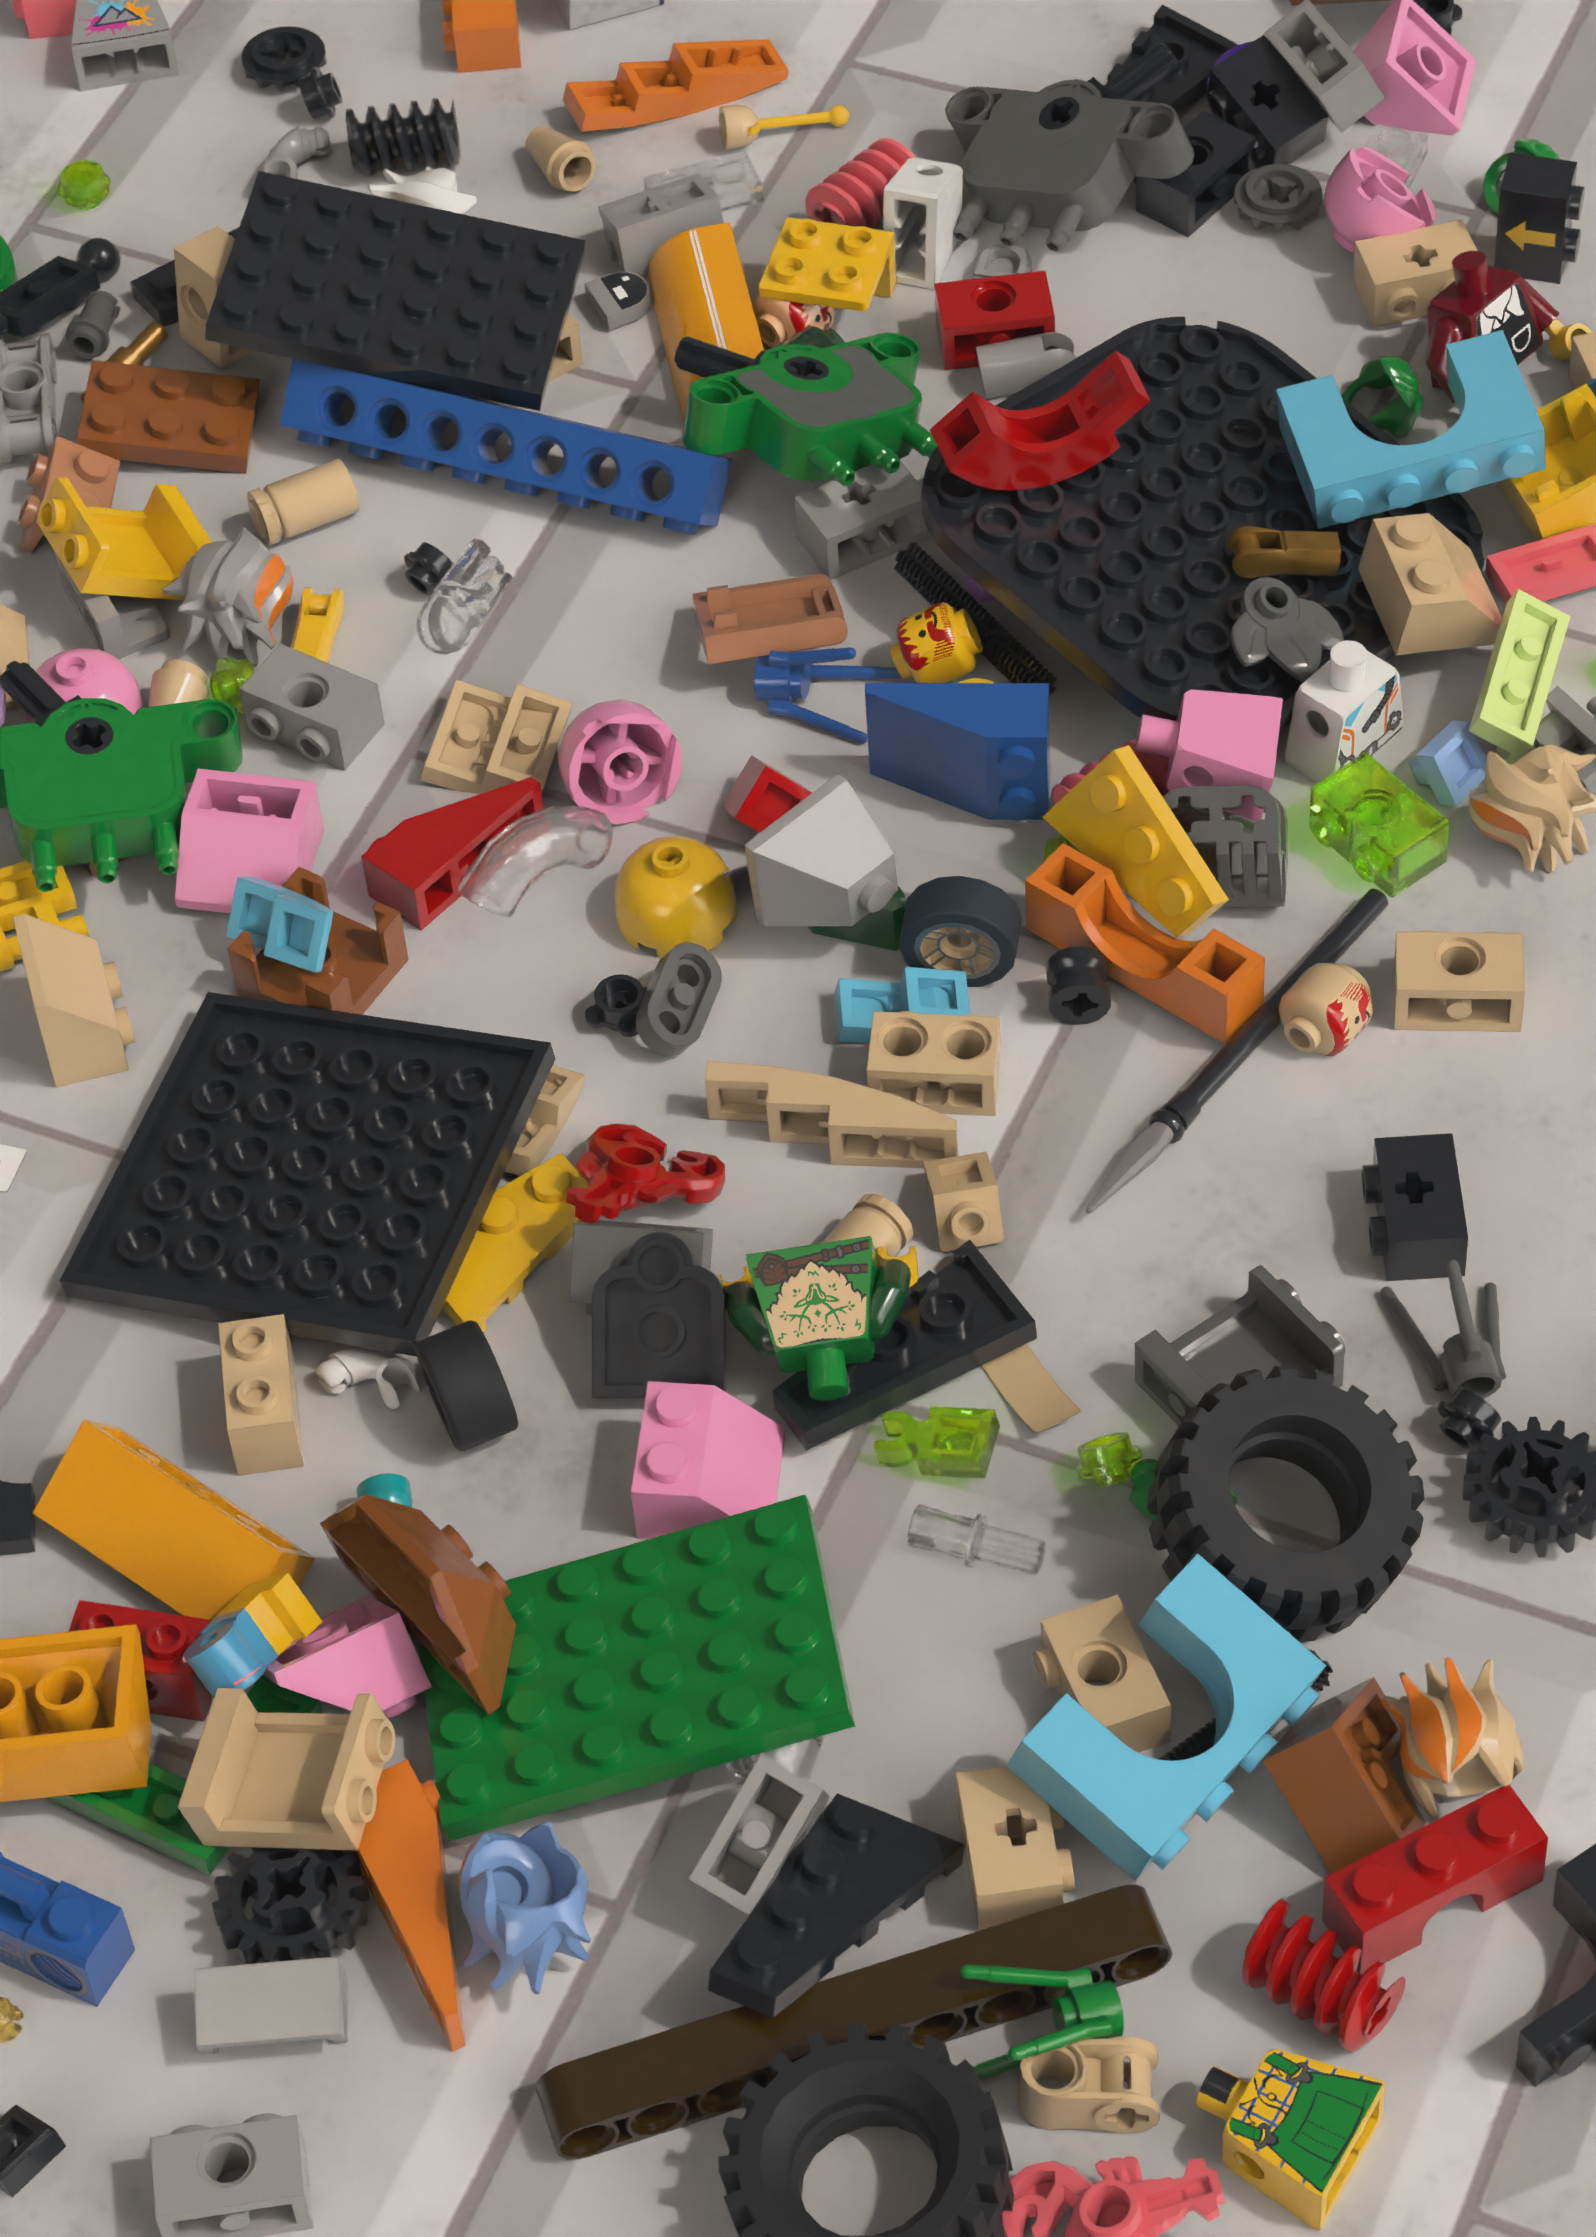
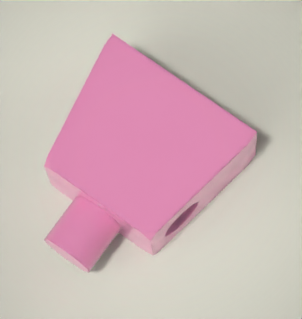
[1135,689,1283,821]

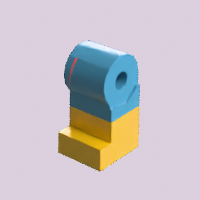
[183,1573,323,1698]

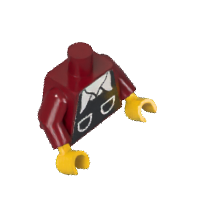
[1425,251,1592,418]

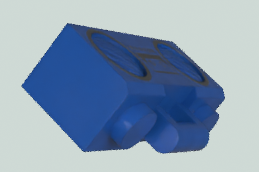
[0,1852,135,2007]

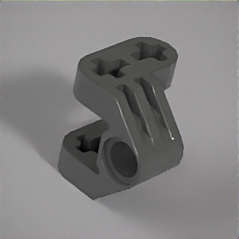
[1163,785,1288,908]

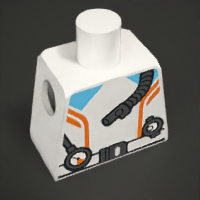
[1285,640,1405,792]

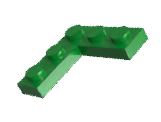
[47,1675,323,1875]

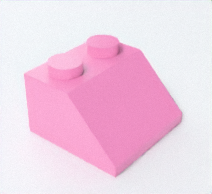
[630,1381,786,1539]

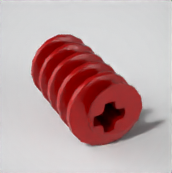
[1242,1898,1406,2052]

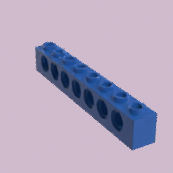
[279,359,732,534]

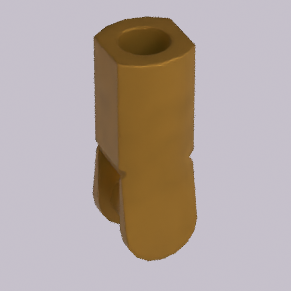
[1228,526,1341,578]

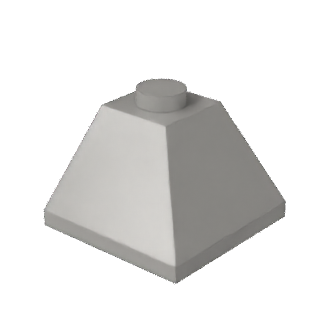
[744,773,898,926]

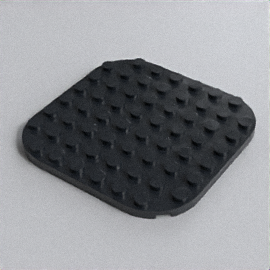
[920,317,1485,729]

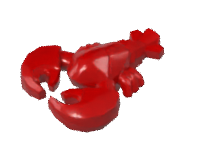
[566,1123,725,1223]

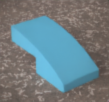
[226,875,334,973]
[834,967,970,1043]

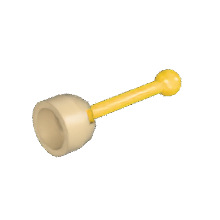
[719,104,849,150]

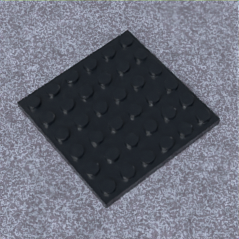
[59,992,556,1357]

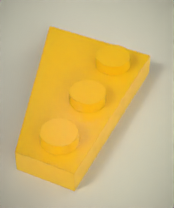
[1042,745,1229,938]
[442,1153,589,1332]

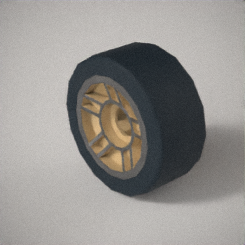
[899,876,1022,987]

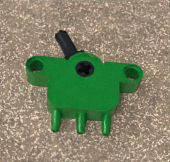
[0,661,243,892]

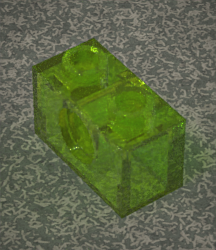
[1309,752,1449,898]

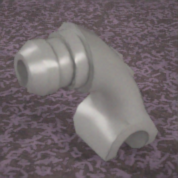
[263,126,331,179]

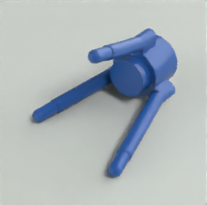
[754,647,902,744]

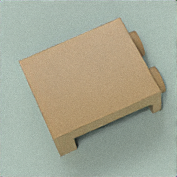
[178,1688,395,1850]

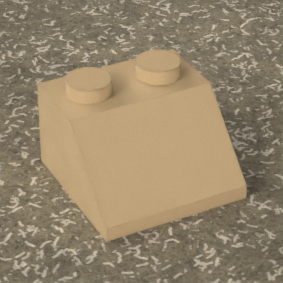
[1358,513,1502,655]
[13,914,135,1088]

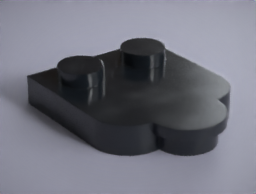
[592,1232,726,1398]

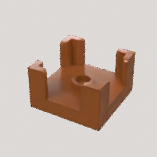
[227,867,409,1015]

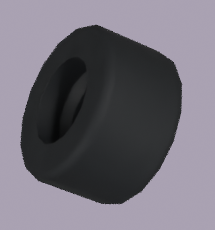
[415,1320,518,1451]

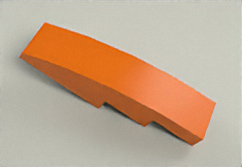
[563,39,789,132]

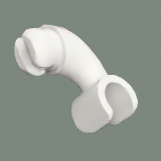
[316,1348,420,1409]

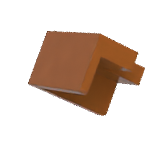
[1262,1677,1426,1874]

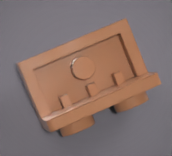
[17,436,120,553]

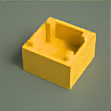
[1497,384,1596,541]

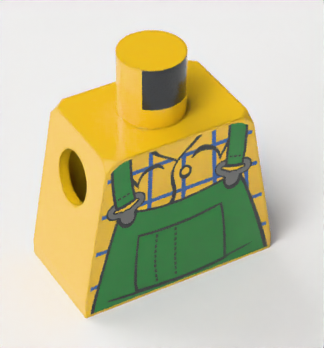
[1196,2049,1385,2231]

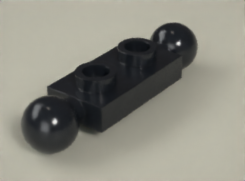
[0,238,121,339]

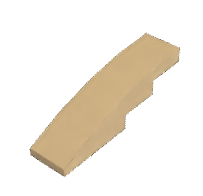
[705,1060,959,1168]

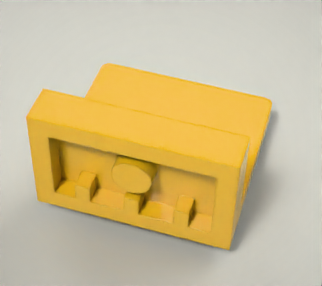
[759,217,896,311]

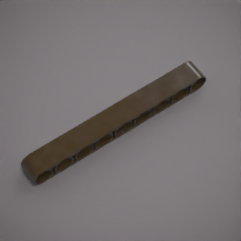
[535,1884,1173,2159]

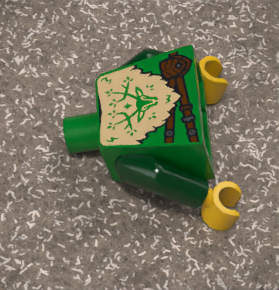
[717,1236,918,1400]

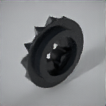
[241,26,327,92]

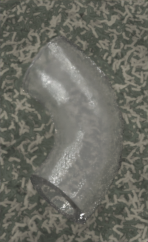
[458,806,613,918]

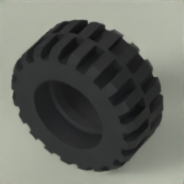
[1147,1366,1425,1643]

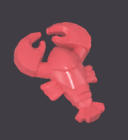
[1001,2156,1225,2237]

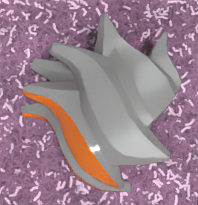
[162,527,293,668]

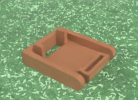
[692,574,848,664]

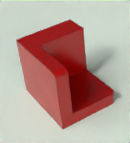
[721,755,812,833]

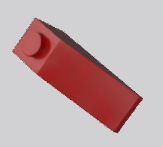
[361,777,545,930]

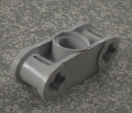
[0,333,58,463]

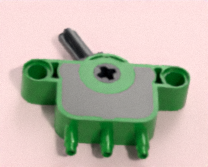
[674,333,937,486]

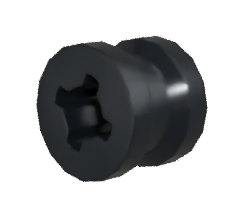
[1046,946,1111,1025]

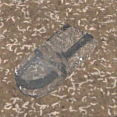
[416,538,513,654]

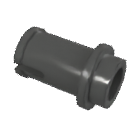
[66,290,121,359]

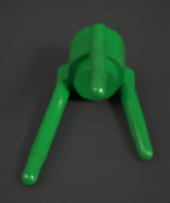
[960,1964,1124,2080]

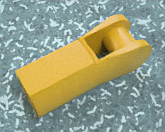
[290,587,344,663]

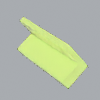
[1468,589,1570,765]

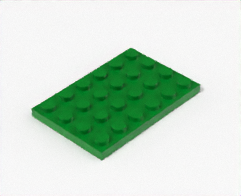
[418,1494,855,1841]

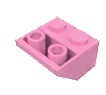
[175,769,324,914]

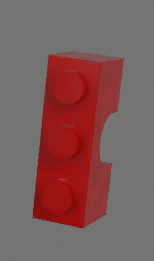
[1322,1785,1548,1974]

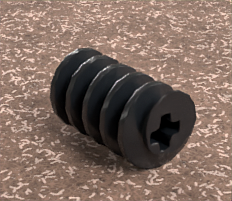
[346,98,461,177]

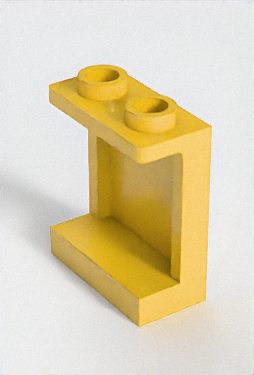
[36,477,212,601]

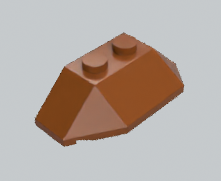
[320,1494,516,1715]

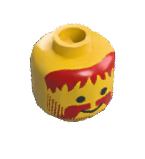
[890,602,983,683]

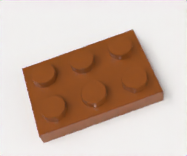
[77,360,260,474]

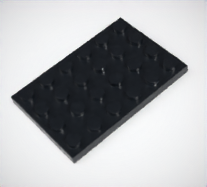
[205,171,586,411]

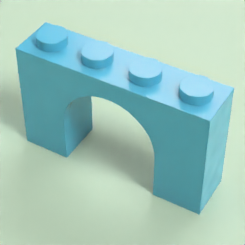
[1276,330,1546,529]
[1006,1554,1326,1881]

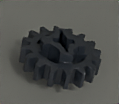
[1462,1417,1596,1557]
[212,1847,370,1965]

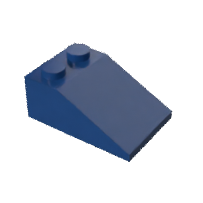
[865,683,1050,821]

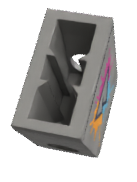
[71,0,179,91]

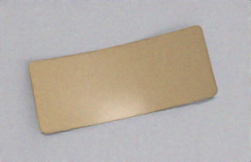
[982,1344,1081,1433]

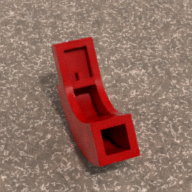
[929,351,1151,491]

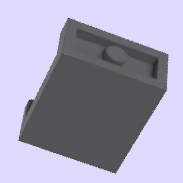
[1135,1265,1345,1426]

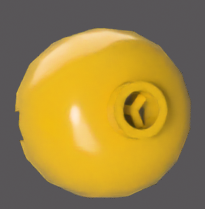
[614,836,737,958]

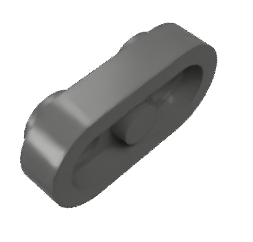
[636,942,722,1056]

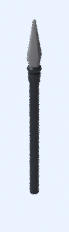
[1086,888,1388,1214]

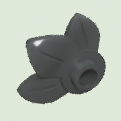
[1231,577,1344,683]

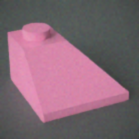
[1353,0,1476,135]
[263,1595,432,1718]

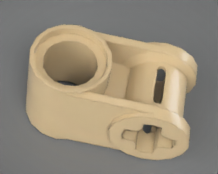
[1018,2036,1160,2134]

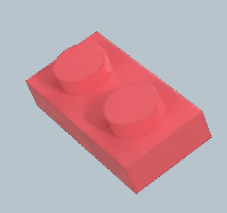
[1485,524,1596,605]

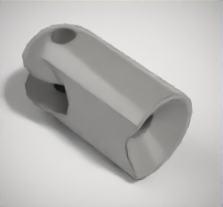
[976,332,1076,399]

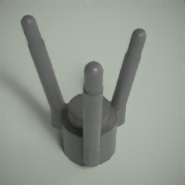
[1380,1259,1506,1399]

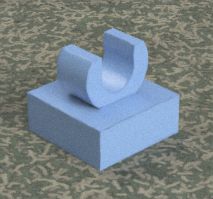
[1408,720,1487,806]

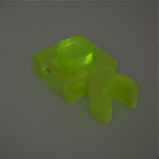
[873,1406,1000,1479]

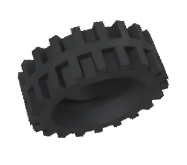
[719,2023,1014,2237]

